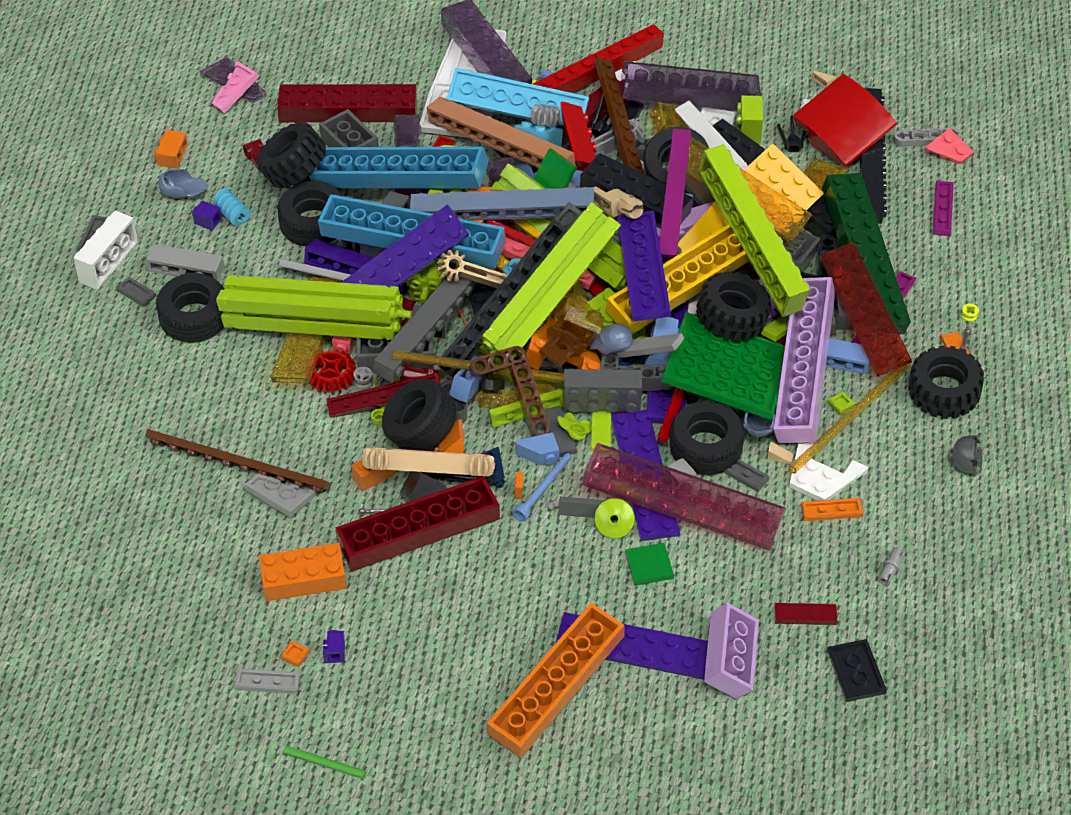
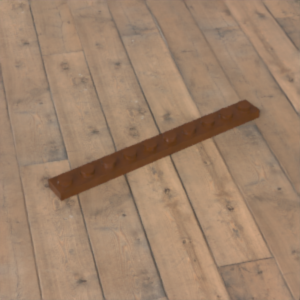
[594,57,644,174]
[145,429,332,492]

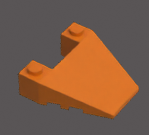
[524,318,601,370]

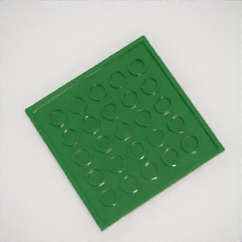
[661,312,785,420]

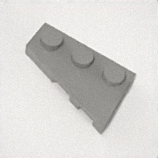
[245,474,316,517]

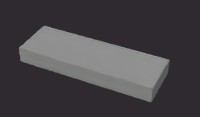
[235,669,301,694]

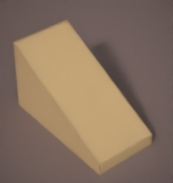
[812,71,837,88]
[767,442,794,464]

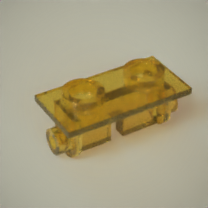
[476,389,517,408]

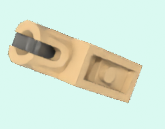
[594,186,644,219]

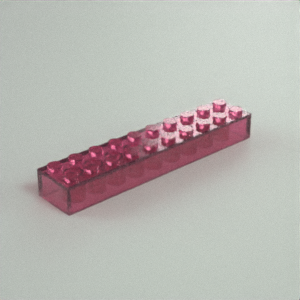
[582,443,786,551]

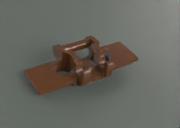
[539,313,598,367]

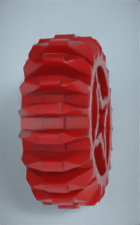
[305,349,356,395]

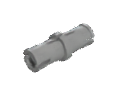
[878,547,906,586]

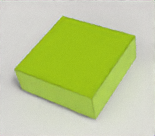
[828,391,855,415]

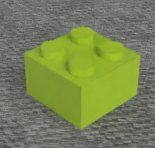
[736,96,763,145]

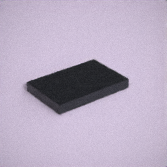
[827,639,887,702]

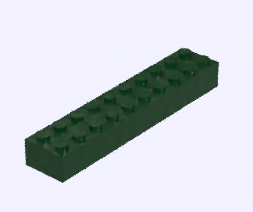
[822,173,911,337]

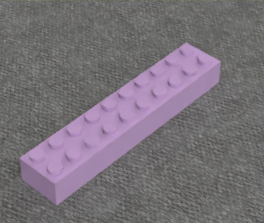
[774,277,835,443]

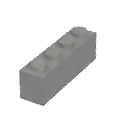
[146,244,224,282]

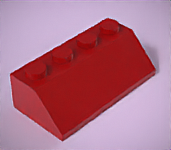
[560,101,597,171]

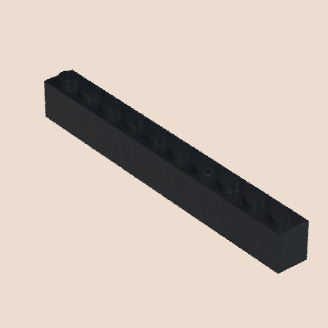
[860,88,887,224]
[437,219,568,376]

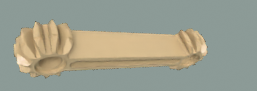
[437,250,508,288]
[362,447,495,476]

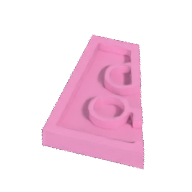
[212,61,259,113]

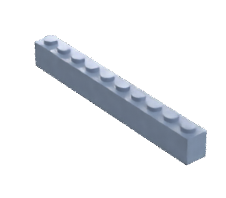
[410,187,595,221]

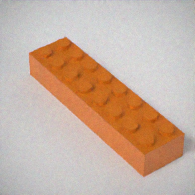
[487,603,624,758]

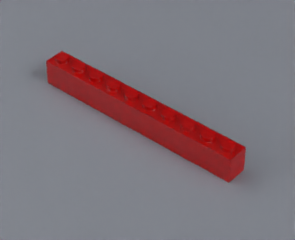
[533,24,664,93]

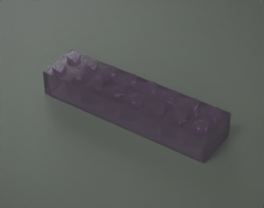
[441,0,532,84]
[621,61,761,111]

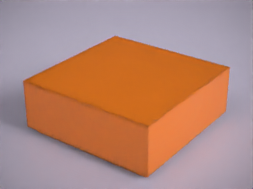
[515,472,523,499]
[281,641,310,668]

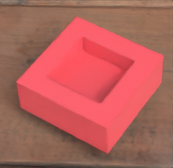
[332,336,353,355]

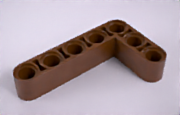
[469,346,550,437]

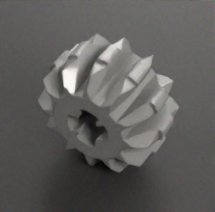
[530,104,561,127]

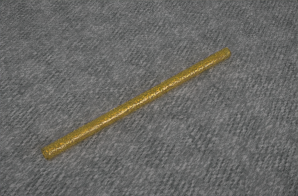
[392,350,564,383]
[789,360,911,474]

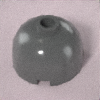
[950,435,983,474]

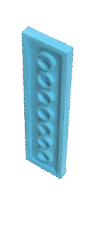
[446,68,589,127]

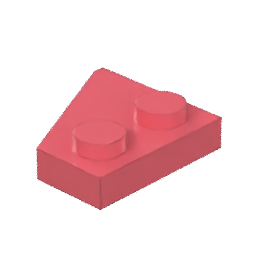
[924,128,974,164]

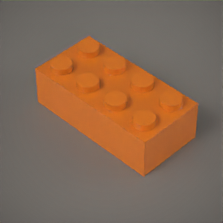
[259,543,347,601]

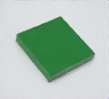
[533,149,577,189]
[625,543,674,586]

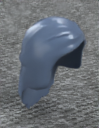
[158,169,208,199]
[588,324,632,355]
[743,411,776,438]

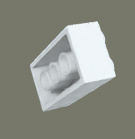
[74,211,138,289]

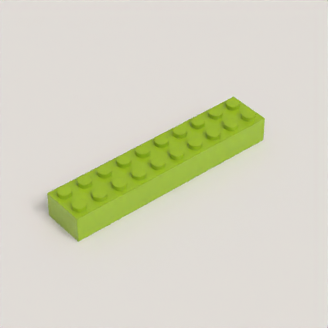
[699,144,809,317]

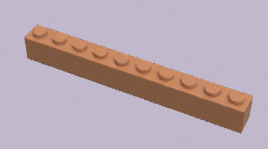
[426,97,576,168]

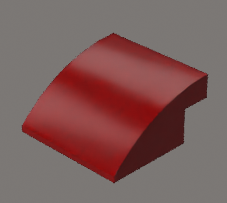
[792,73,897,167]

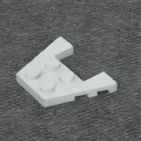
[789,442,869,501]

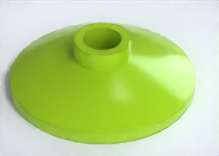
[595,498,635,538]

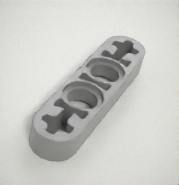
[893,128,961,147]

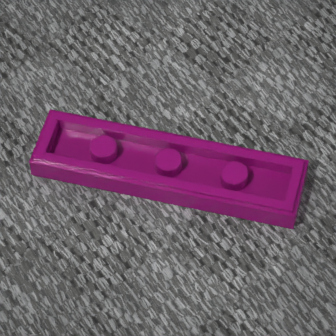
[933,180,954,237]

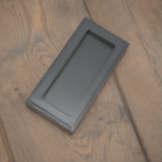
[116,277,156,307]

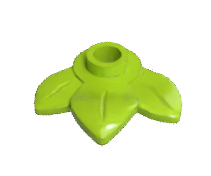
[557,412,592,440]

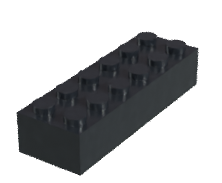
[580,153,693,229]

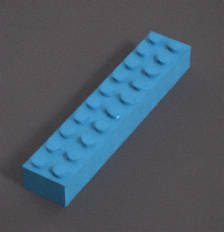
[309,147,489,188]
[318,194,506,269]

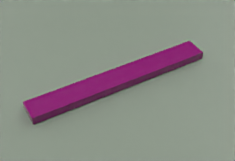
[659,129,691,258]

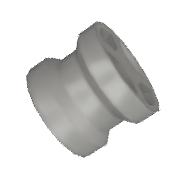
[354,367,373,390]

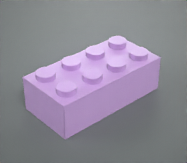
[704,602,759,699]

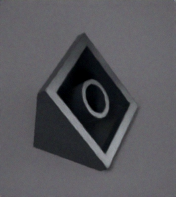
[400,471,447,502]

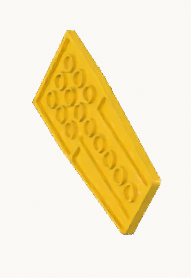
[678,143,824,273]

